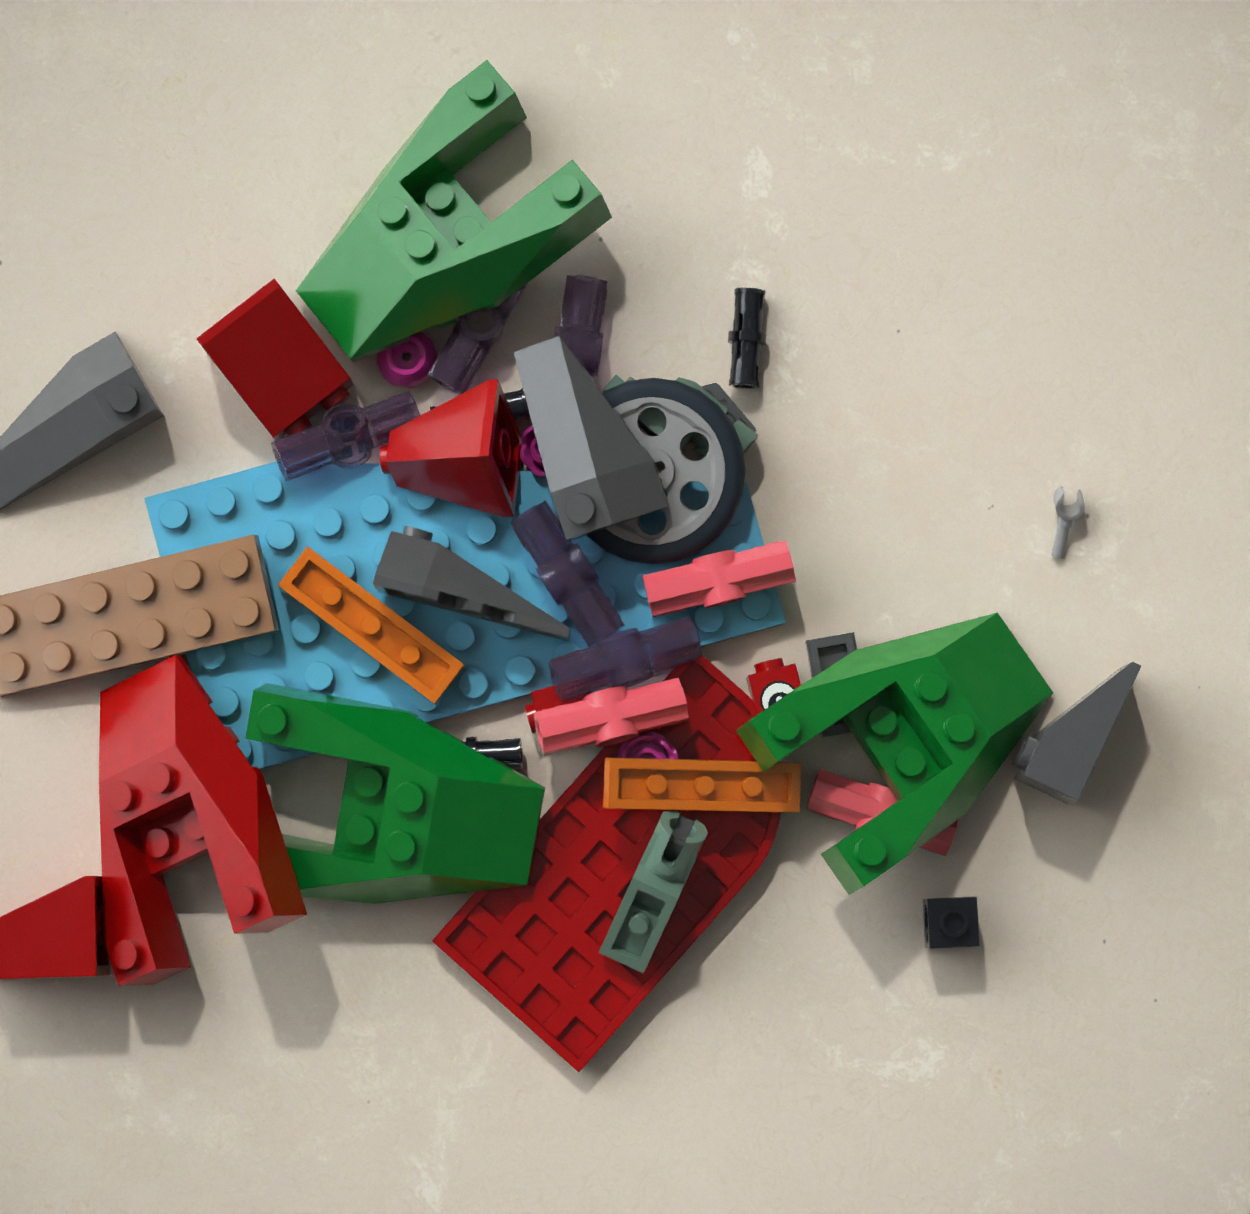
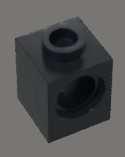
[923,897,979,948]

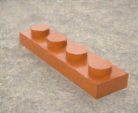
[278,546,465,705]
[603,757,801,812]

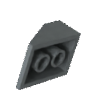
[1011,661,1141,804]

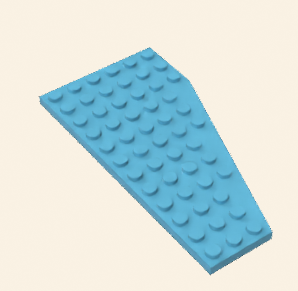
[144,459,786,770]

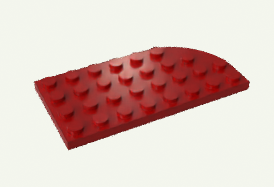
[432,647,781,1072]

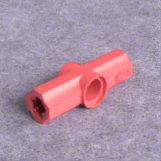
[643,541,796,617]
[533,678,689,756]
[806,769,959,856]

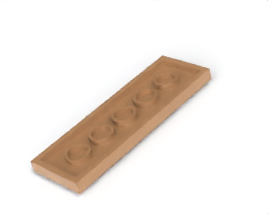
[0,534,279,697]

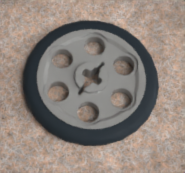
[586,378,746,564]

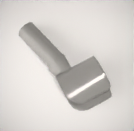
[1051,486,1085,558]

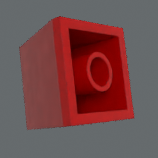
[196,278,354,444]
[0,876,110,979]

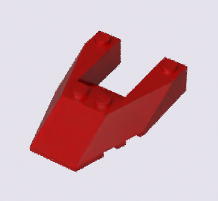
[99,655,307,987]

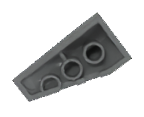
[0,332,164,510]
[513,336,670,540]
[373,526,571,641]

